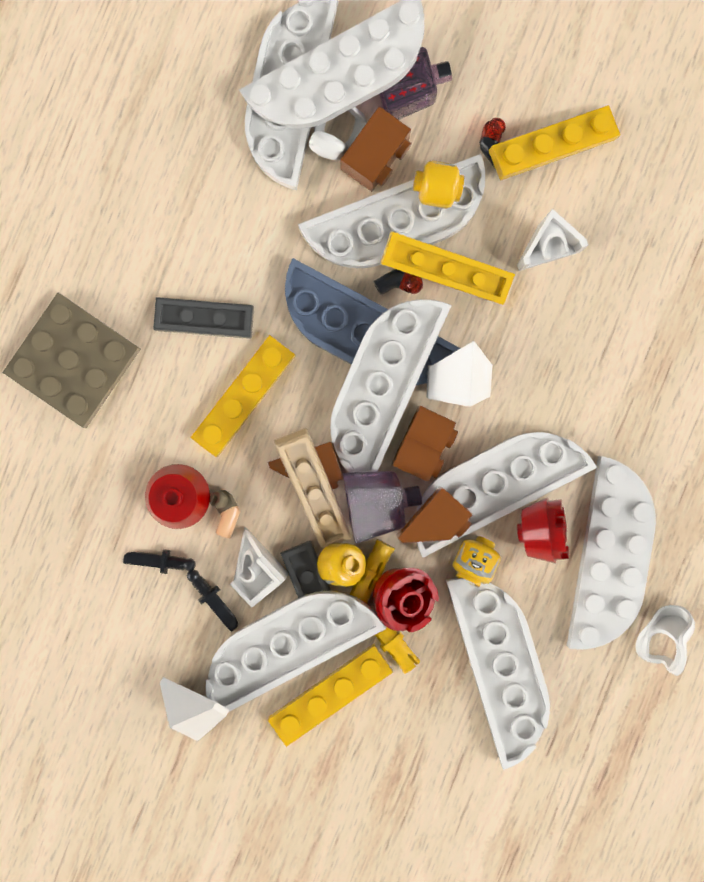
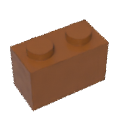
[340,106,412,192]

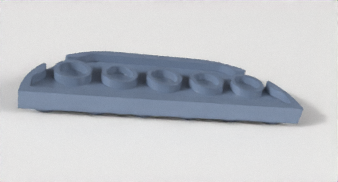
[285,258,461,385]

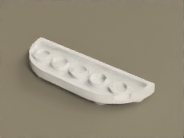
[239,0,424,129]
[245,0,338,191]
[298,154,485,269]
[330,299,451,486]
[417,432,597,558]
[567,456,656,649]
[445,578,550,770]
[206,591,386,712]

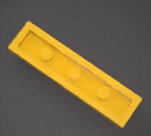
[488,105,621,181]
[380,231,515,305]
[190,335,296,457]
[268,643,393,747]

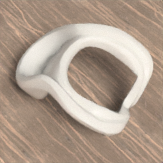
[309,107,367,160]
[636,605,695,676]

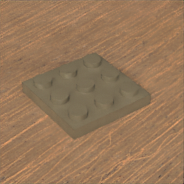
[2,293,141,428]

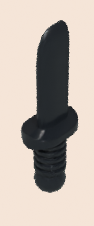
[123,549,196,574]
[187,569,238,632]

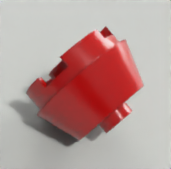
[145,464,210,529]
[517,497,569,564]
[373,568,439,633]

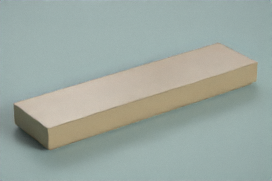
[274,428,352,549]

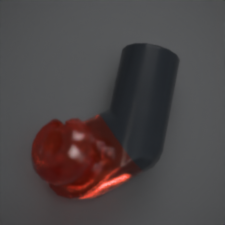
[479,117,506,170]
[373,269,423,295]

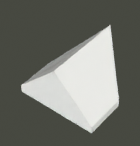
[517,209,588,271]
[426,341,492,407]
[230,527,288,607]
[160,677,229,741]

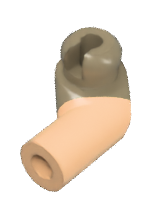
[210,490,240,539]

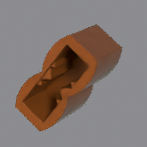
[391,406,458,482]

